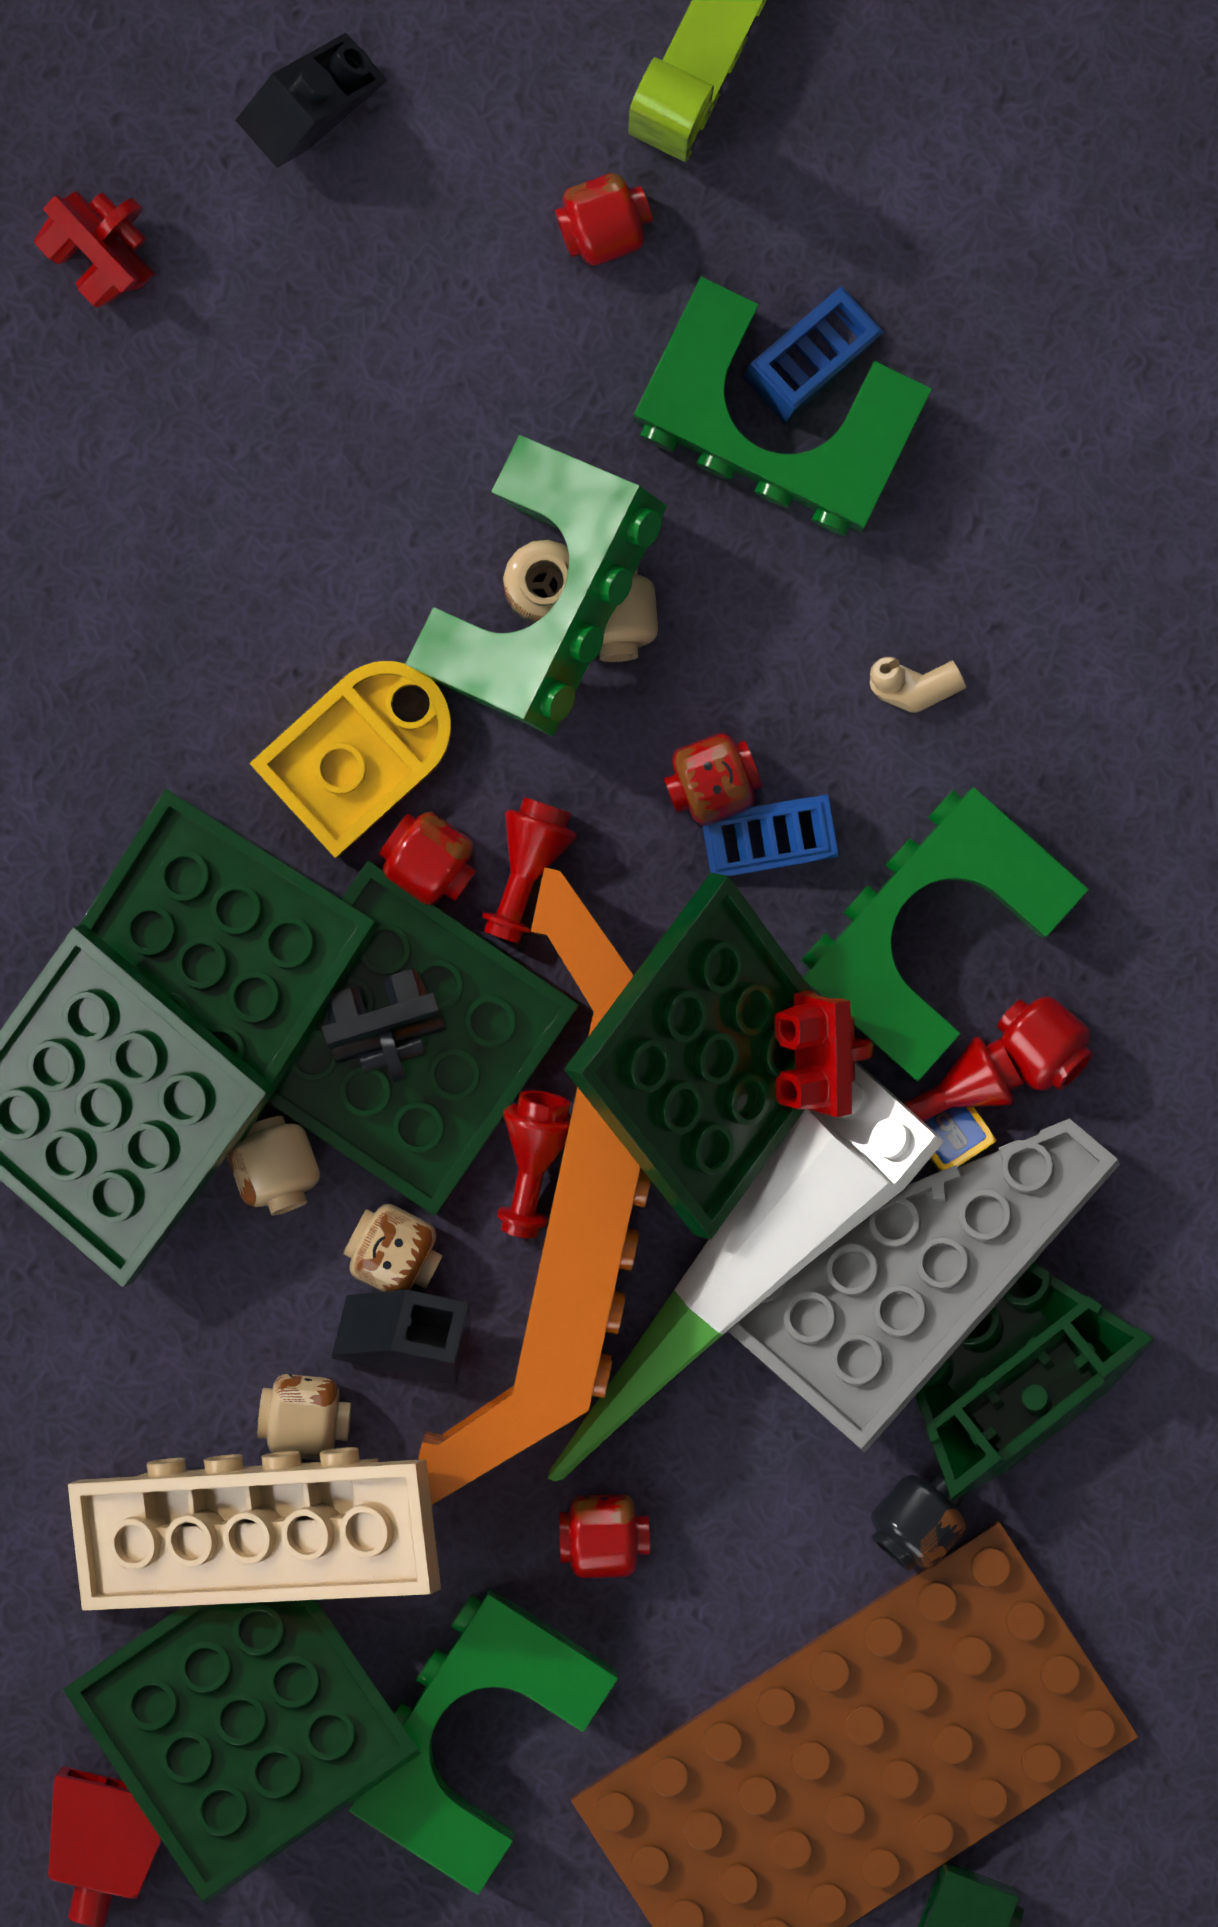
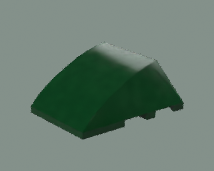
[915,1262,1154,1500]

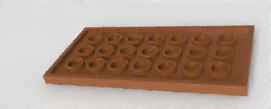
[571,1520,1138,1927]

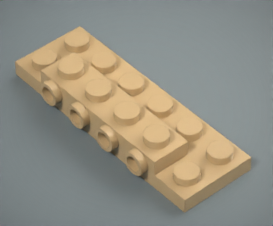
[68,1447,441,1611]

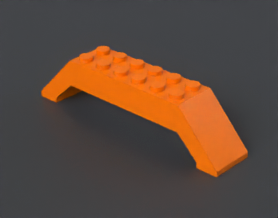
[418,868,651,1505]

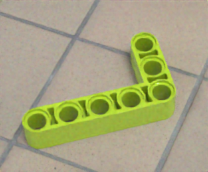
[628,0,767,162]

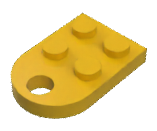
[249,661,451,859]

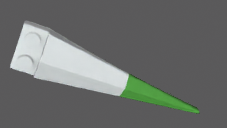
[547,1061,944,1481]

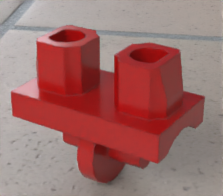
[34,191,155,308]
[775,990,873,1117]

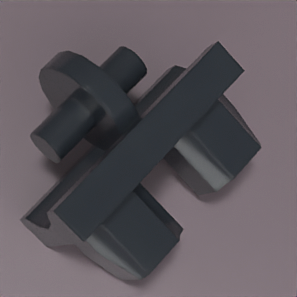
[322,969,447,1083]

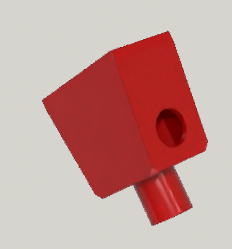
[48,1766,162,1927]

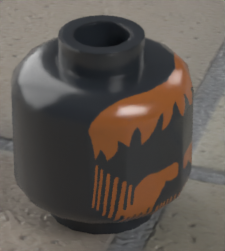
[871,1474,966,1571]

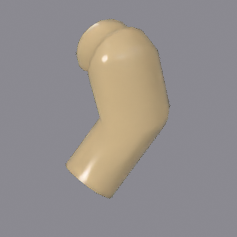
[870,657,966,713]

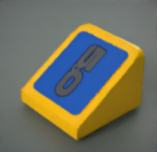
[924,1107,997,1172]

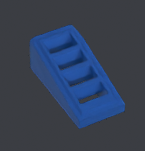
[743,286,884,423]
[702,794,838,876]

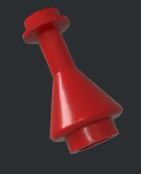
[482,797,577,944]
[903,1037,1024,1122]
[497,1090,571,1238]

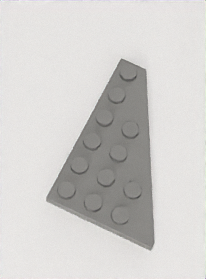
[728,1118,1120,1453]

